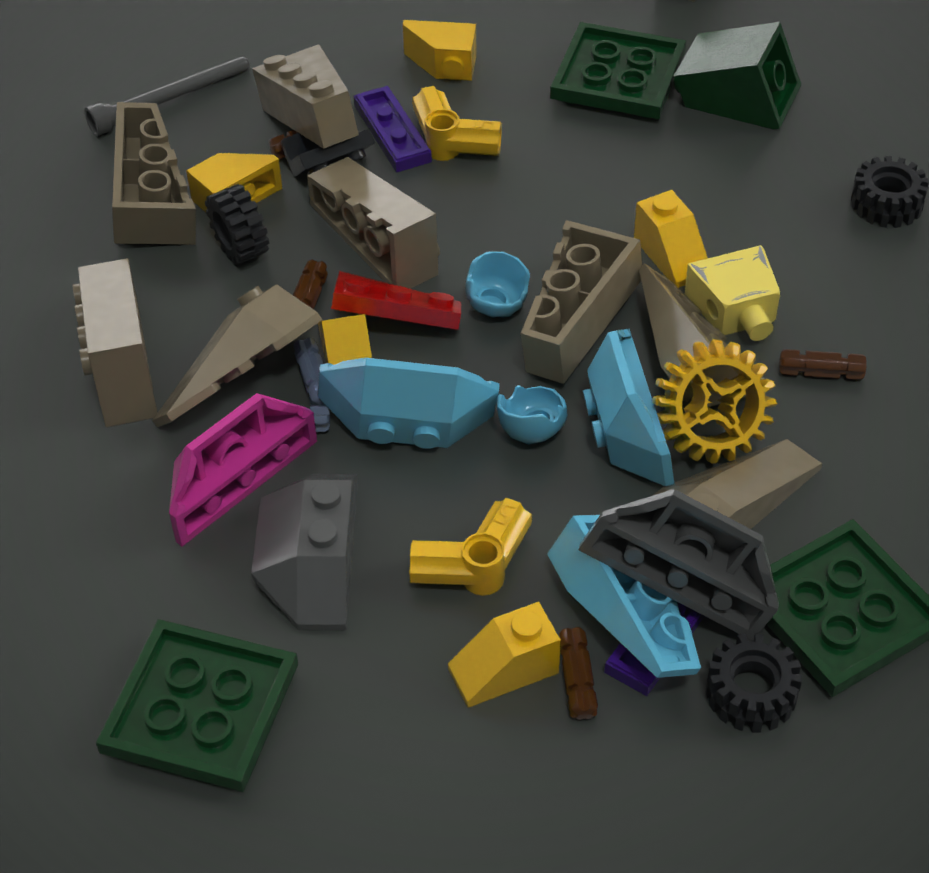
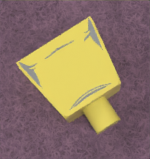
[685,245,780,341]

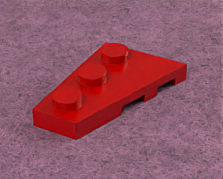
[331,271,461,330]

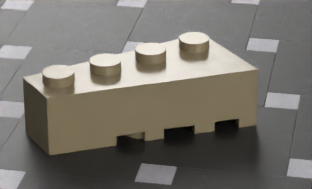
[252,44,359,149]
[112,102,196,245]
[307,157,440,289]
[521,220,642,384]
[72,258,158,427]

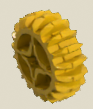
[652,339,777,463]

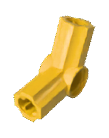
[412,86,502,161]
[409,498,532,596]

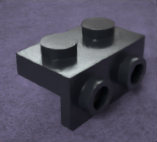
[280,128,375,177]

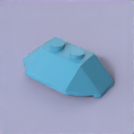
[582,328,674,486]
[318,358,499,449]

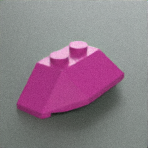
[169,393,317,547]

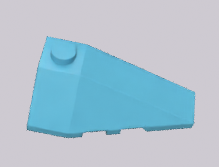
[547,515,701,678]

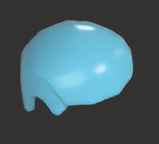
[465,251,530,317]
[497,385,568,444]

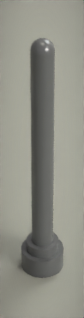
[84,57,250,136]

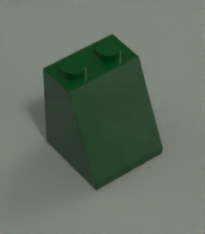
[674,22,802,130]

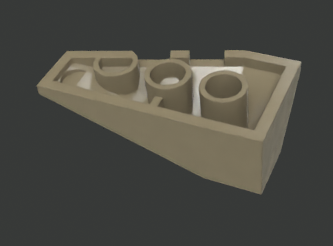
[639,263,765,407]
[152,284,322,427]
[652,439,822,529]

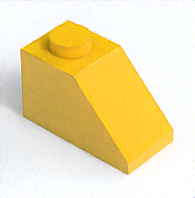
[403,20,477,81]
[186,153,282,212]
[634,190,708,288]
[318,314,372,365]
[448,602,561,708]

